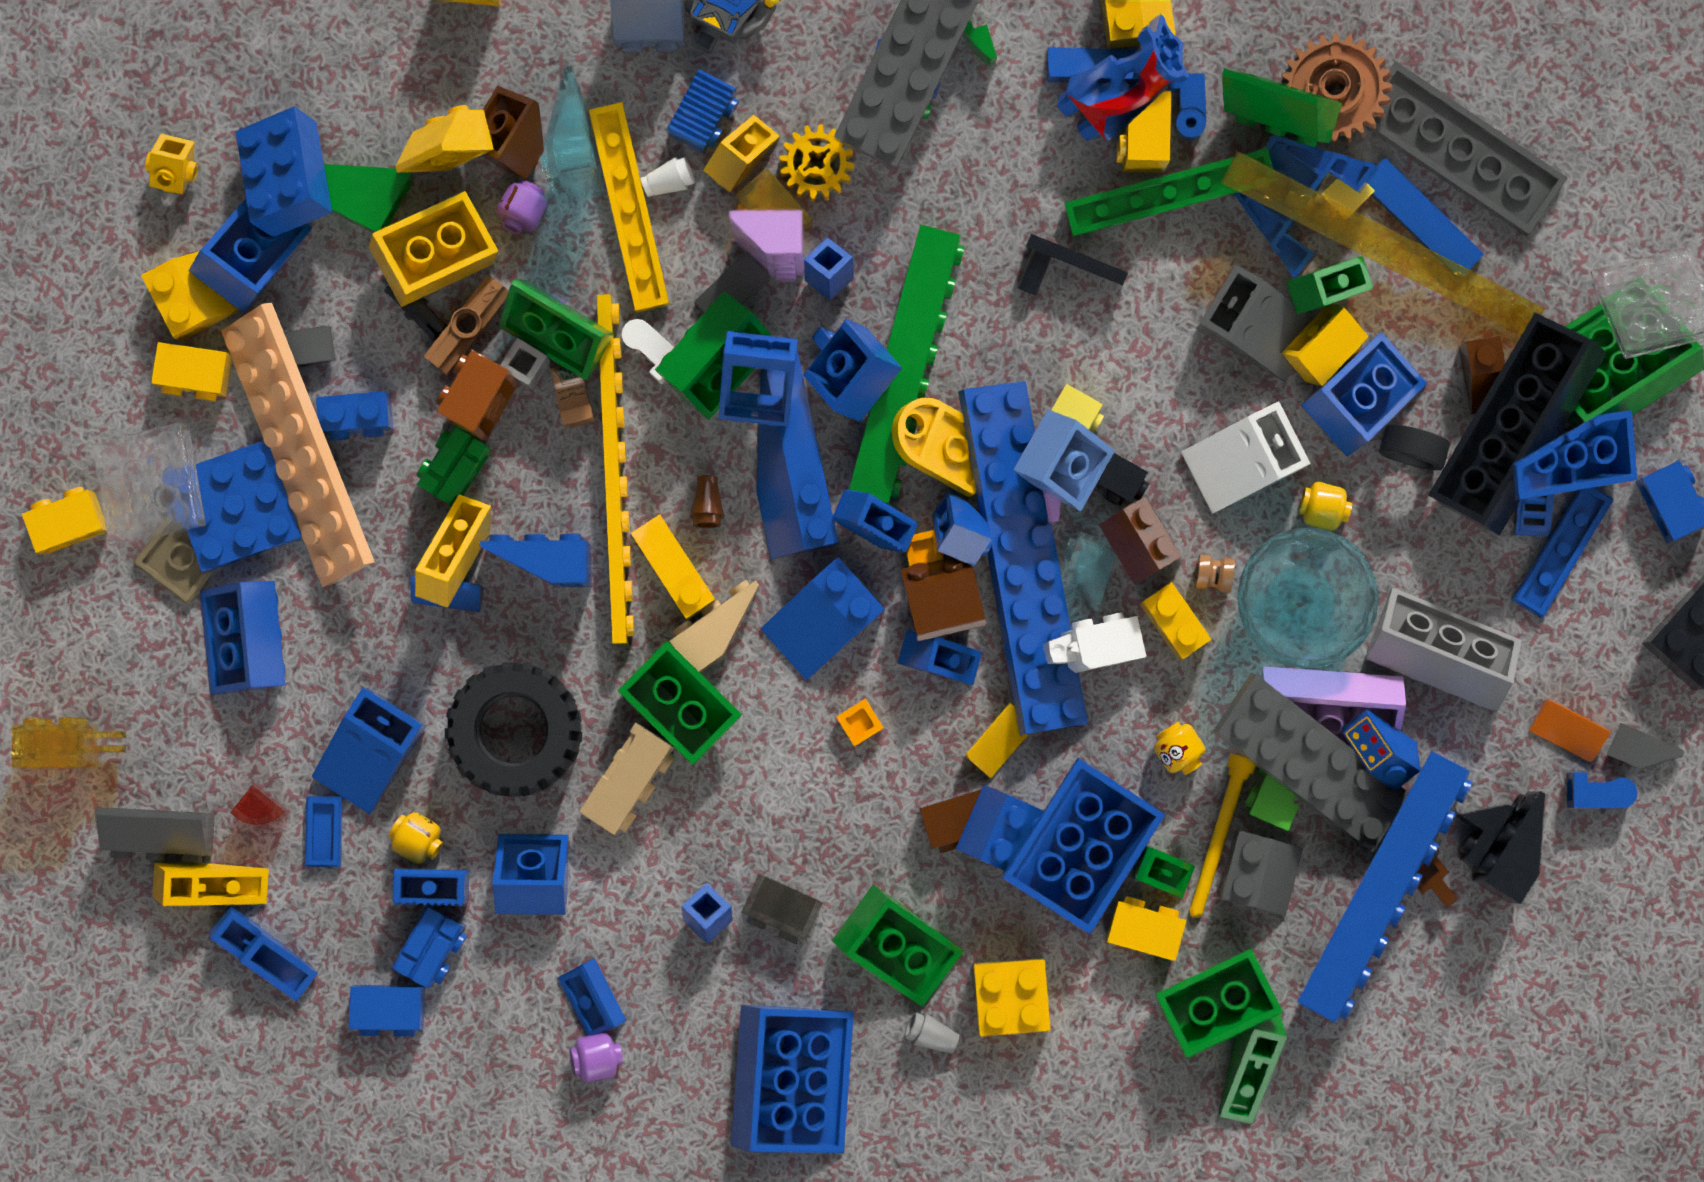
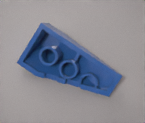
[1512,410,1638,500]

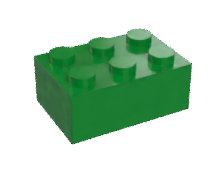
[655,291,772,420]

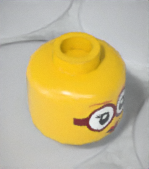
[1154,721,1206,775]

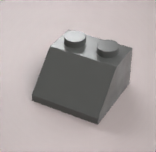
[1217,830,1303,916]

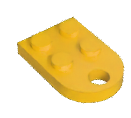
[892,398,976,497]

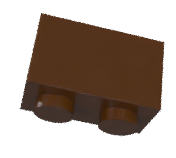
[1099,497,1183,585]
[900,556,987,641]

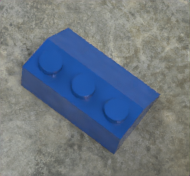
[200,581,285,695]

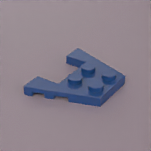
[1234,135,1378,278]

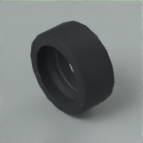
[1379,424,1450,470]

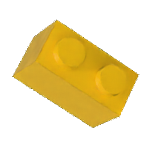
[1281,304,1369,386]
[151,342,232,402]
[22,487,109,556]
[1140,582,1212,661]
[1105,896,1187,961]

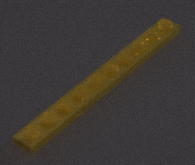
[1221,151,1545,335]

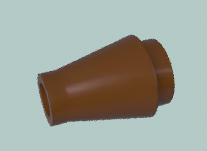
[690,475,724,528]

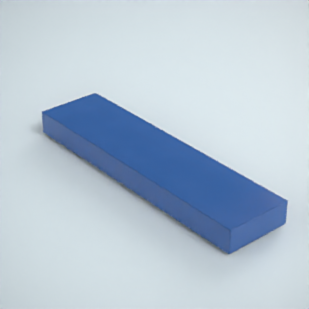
[1368,158,1484,280]
[1511,487,1614,618]

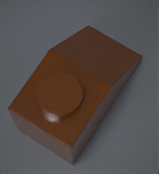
[1459,336,1505,415]
[919,789,982,854]

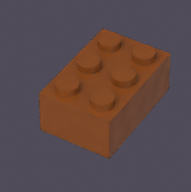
[436,350,519,443]

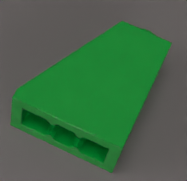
[324,164,415,233]

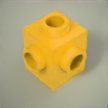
[145,134,198,195]

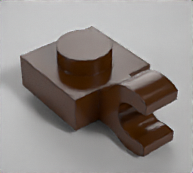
[1417,856,1458,908]

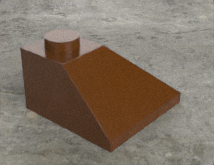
[481,86,544,180]

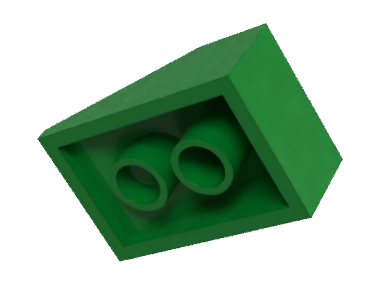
[831,884,964,1007]

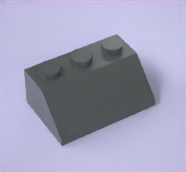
[95,808,215,862]

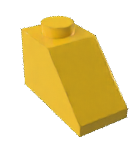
[703,115,780,192]

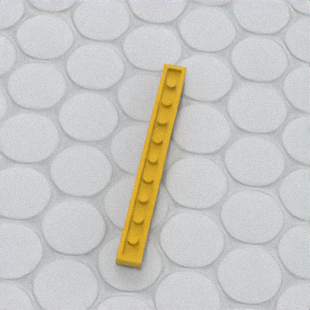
[597,294,635,645]

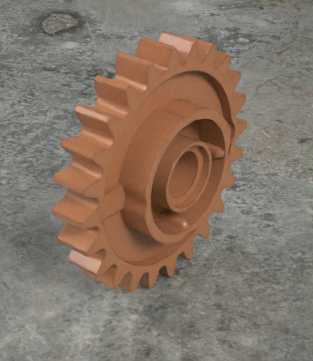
[1281,33,1393,145]

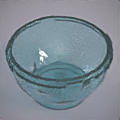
[1237,527,1379,669]

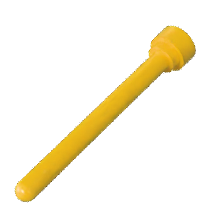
[1189,753,1256,918]

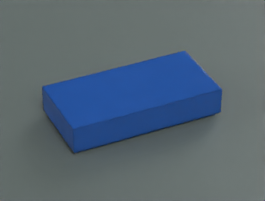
[305,796,343,867]

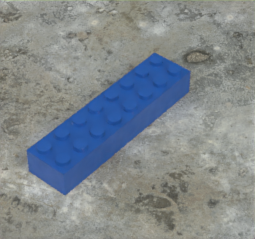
[1297,751,1473,1024]

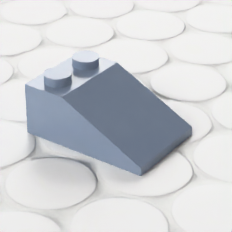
[610,0,685,53]

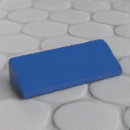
[1047,47,1139,84]

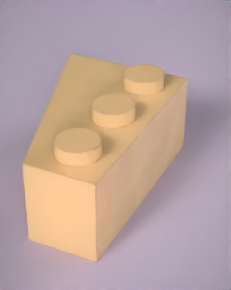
[579,723,676,835]

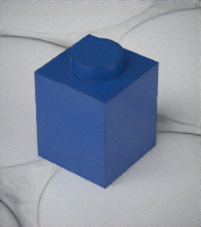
[804,237,854,301]
[681,883,733,944]

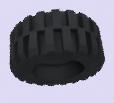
[445,662,583,797]

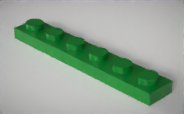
[1065,148,1276,237]

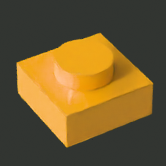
[906,530,944,567]
[836,698,884,747]

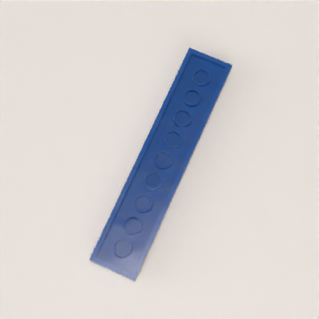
[958,381,1088,735]

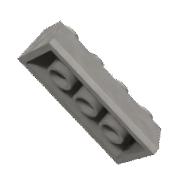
[1366,587,1522,712]

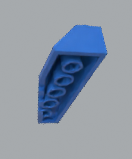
[756,351,839,560]

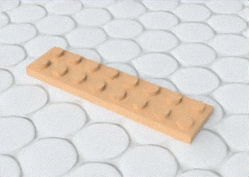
[221,303,374,587]

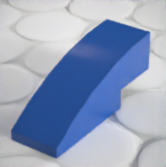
[208,905,318,1002]

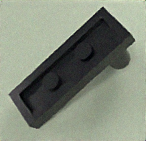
[1017,234,1128,296]

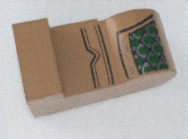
[550,364,596,429]

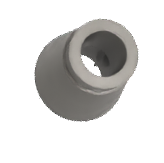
[904,1012,959,1054]

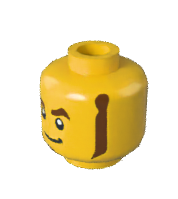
[388,812,443,865]

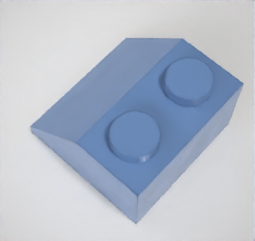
[1013,409,1115,511]

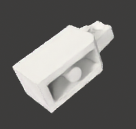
[1043,612,1147,673]

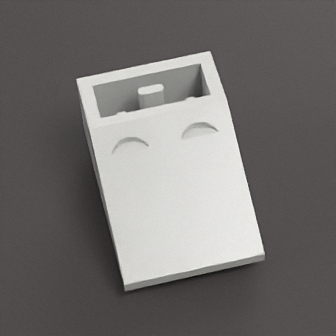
[1181,401,1311,514]

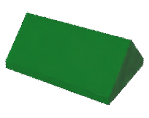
[498,279,614,381]

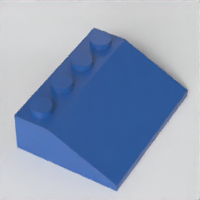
[1002,757,1166,934]
[731,1005,854,1153]

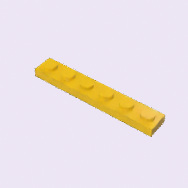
[589,102,670,313]

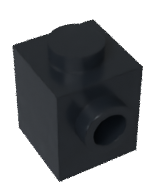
[1095,453,1150,507]

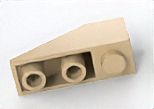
[670,580,760,673]

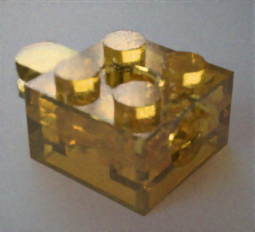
[12,717,126,769]

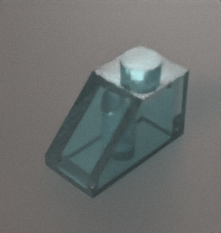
[1063,532,1116,613]

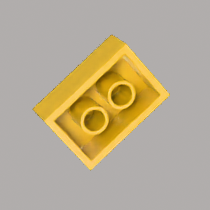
[368,191,498,307]

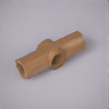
[423,275,509,376]

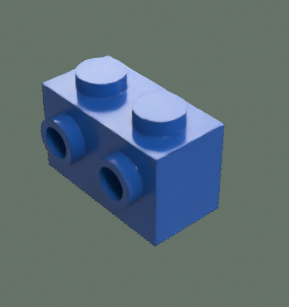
[316,391,394,441]

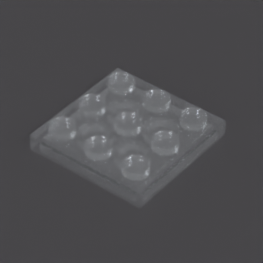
[1590,246,1704,359]
[92,422,206,546]

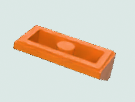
[1529,699,1611,763]

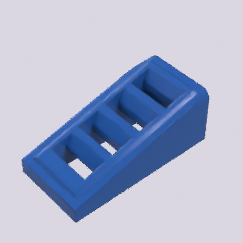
[1514,494,1554,537]

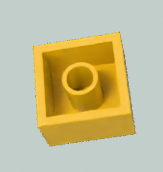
[973,958,1051,1036]

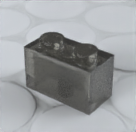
[741,873,823,944]

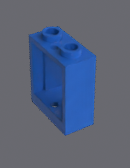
[718,331,798,427]

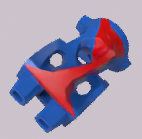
[1057,14,1189,141]

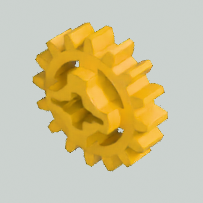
[779,124,854,202]

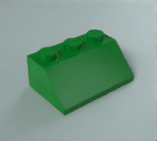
[1222,68,1342,147]
[617,641,742,766]
[1155,949,1283,1059]

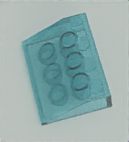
[540,66,604,204]

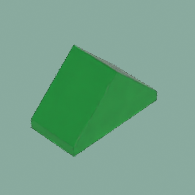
[1132,846,1195,899]

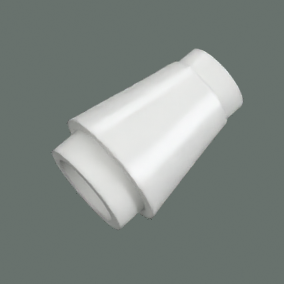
[641,157,695,197]

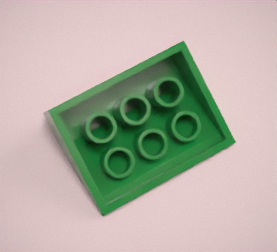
[1565,278,1704,428]

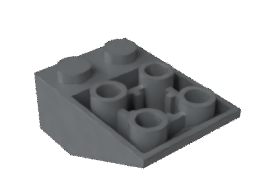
[1196,264,1314,382]

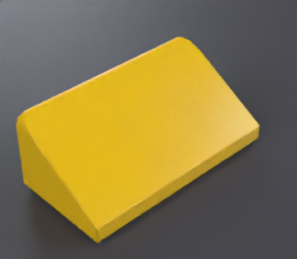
[964,702,1028,779]

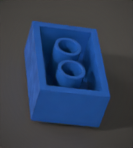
[235,106,332,237]

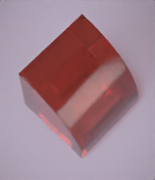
[230,785,290,825]

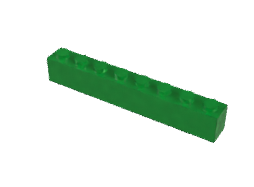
[849,224,965,505]

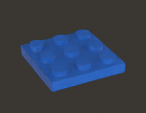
[167,440,302,573]

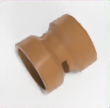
[1194,554,1235,593]

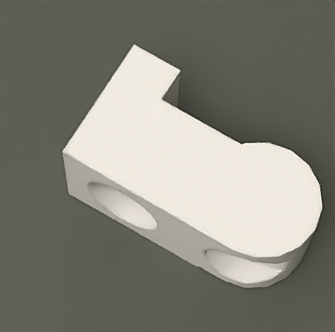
[622,319,674,385]

